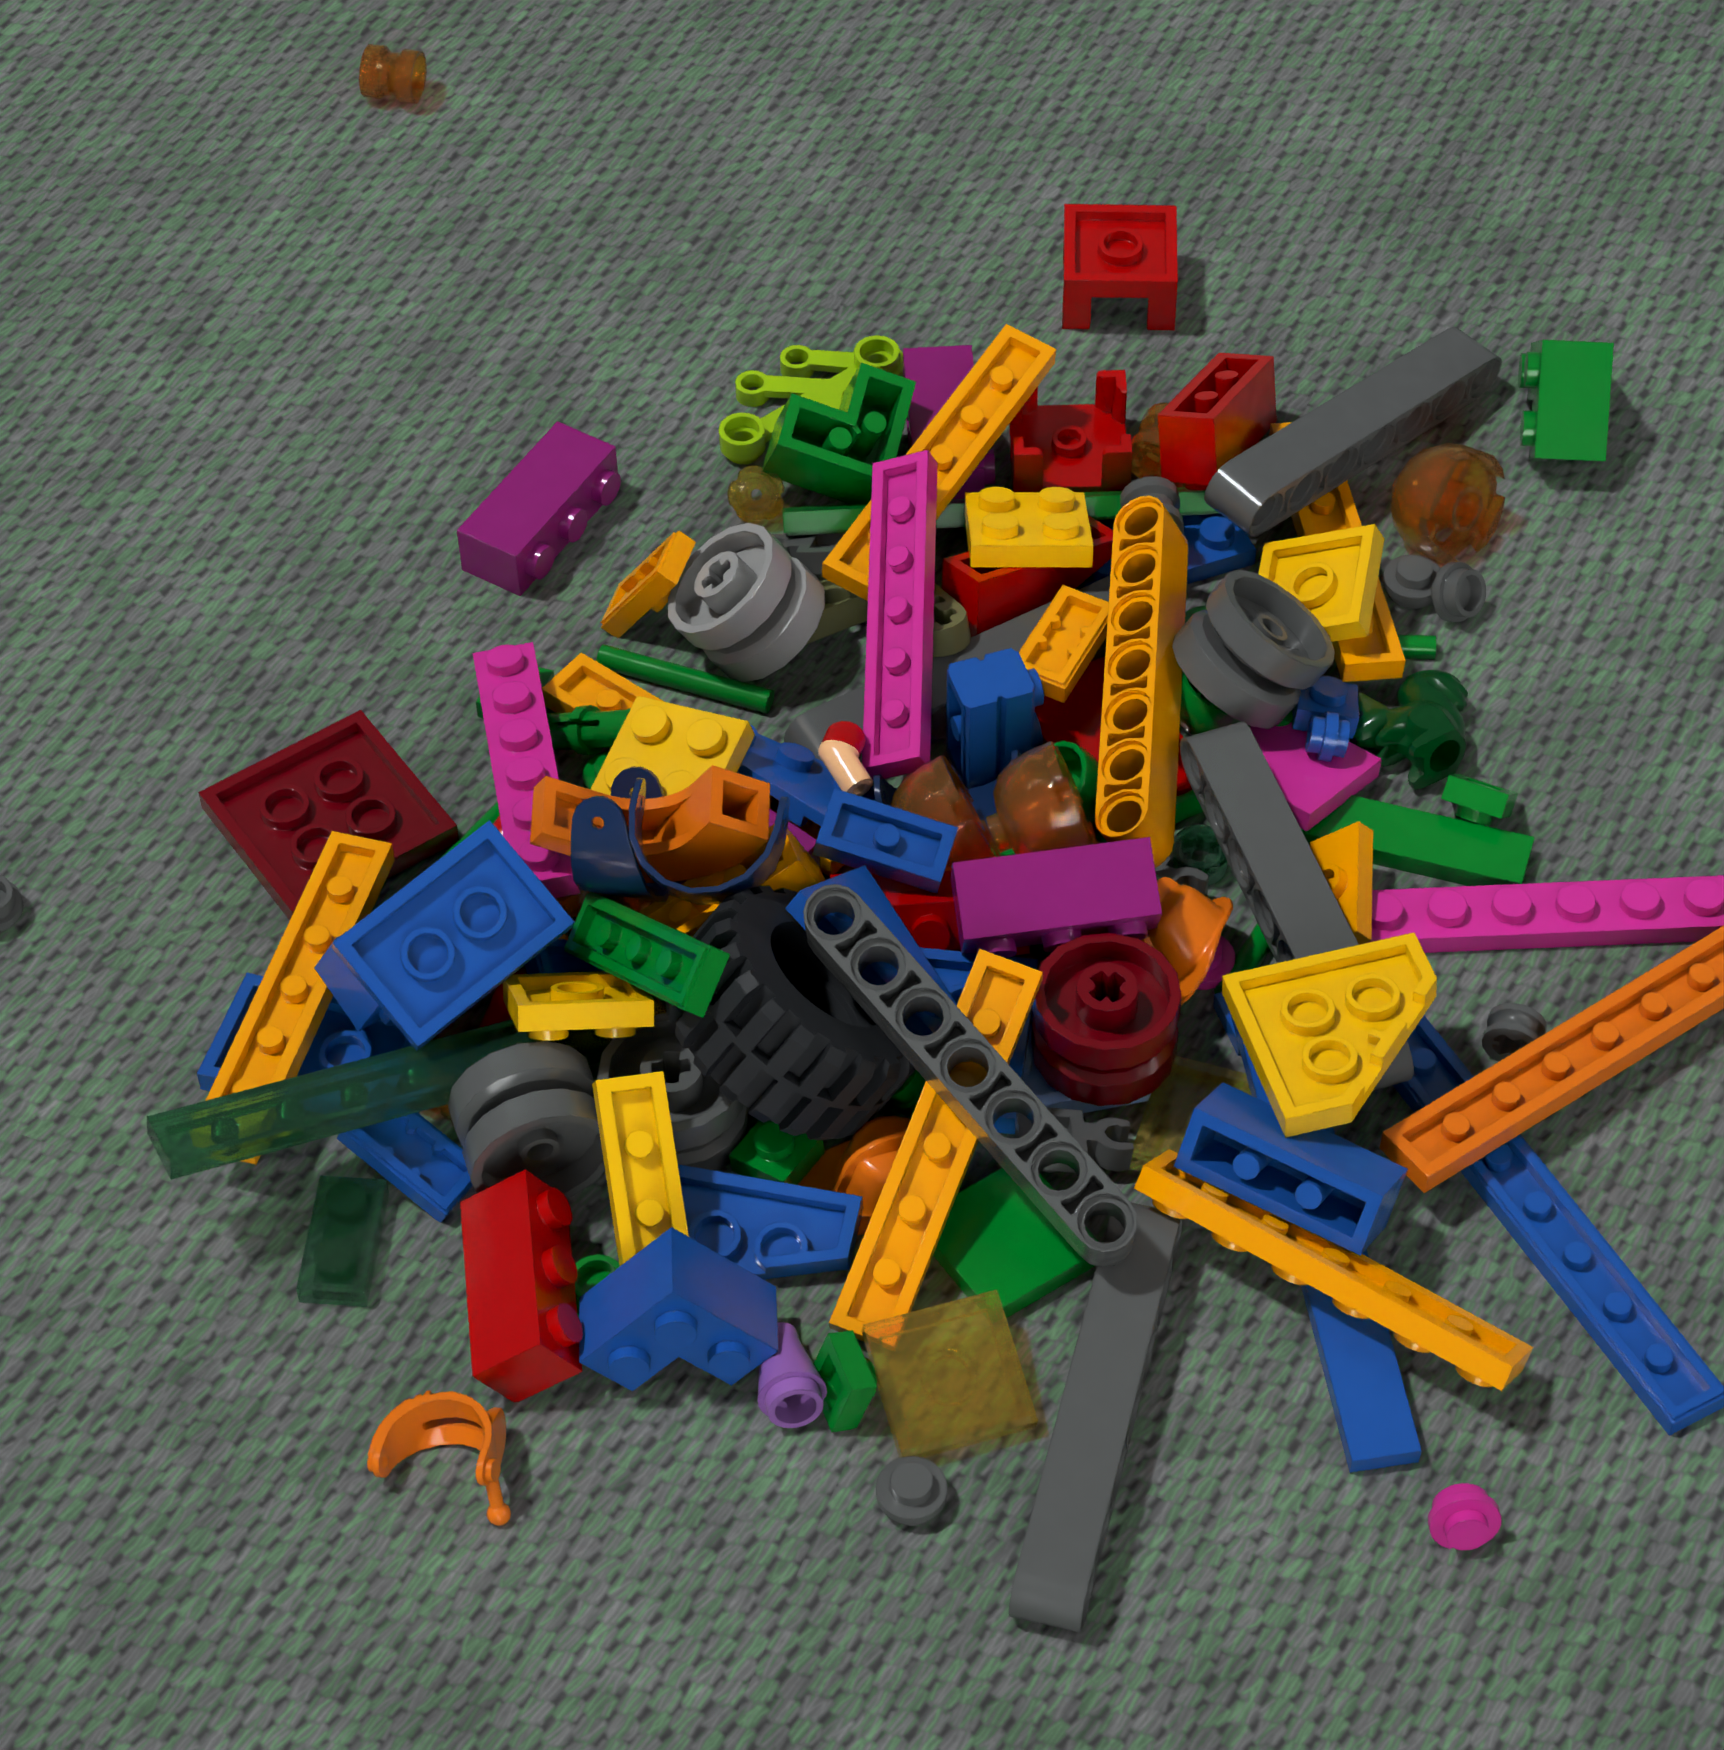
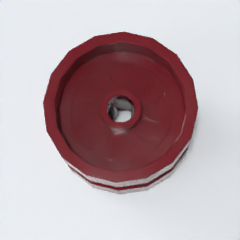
[1031,933,1182,1106]

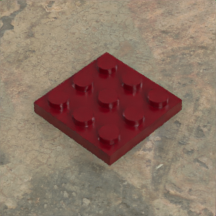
[198,710,459,920]

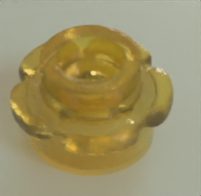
[727,465,784,524]

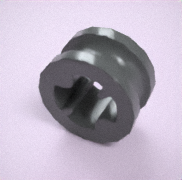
[1482,1003,1547,1061]

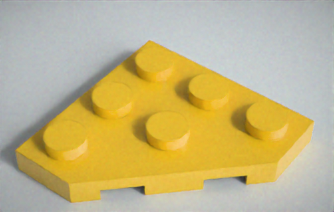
[1222,932,1437,1138]

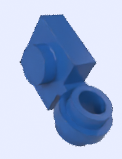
[1292,676,1359,762]

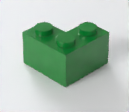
[1518,339,1614,462]
[761,362,916,504]

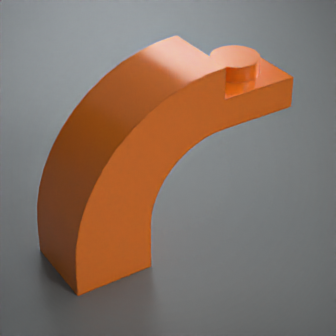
[530,765,770,883]

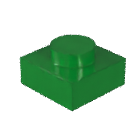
[1441,773,1518,826]
[729,1120,825,1185]
[813,1330,877,1432]

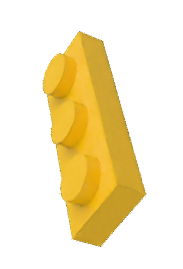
[592,1071,689,1266]

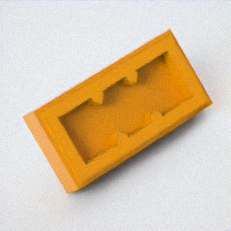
[601,531,696,638]
[1019,585,1109,703]
[1310,821,1373,945]

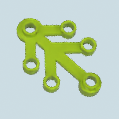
[719,335,903,464]

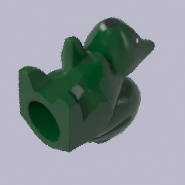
[1349,670,1468,791]

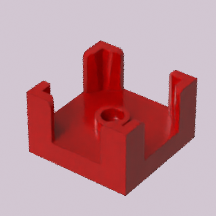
[1062,204,1178,331]
[1008,370,1132,492]

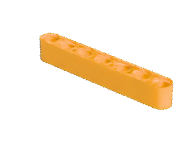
[1095,496,1189,868]

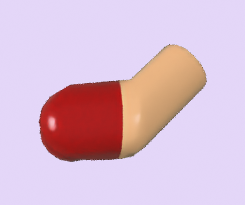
[818,721,873,796]

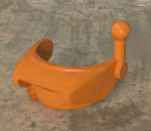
[367,1390,511,1526]

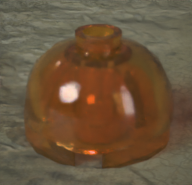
[1391,443,1505,564]
[986,741,1099,854]
[891,755,1001,871]

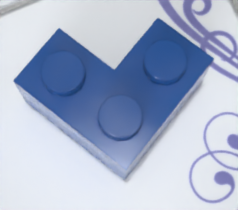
[579,1227,779,1391]

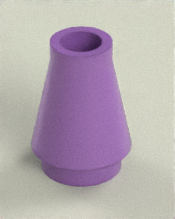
[758,1322,827,1428]

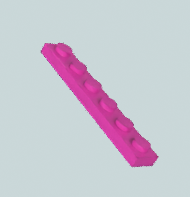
[862,450,938,780]
[473,642,581,898]
[1366,875,1724,953]

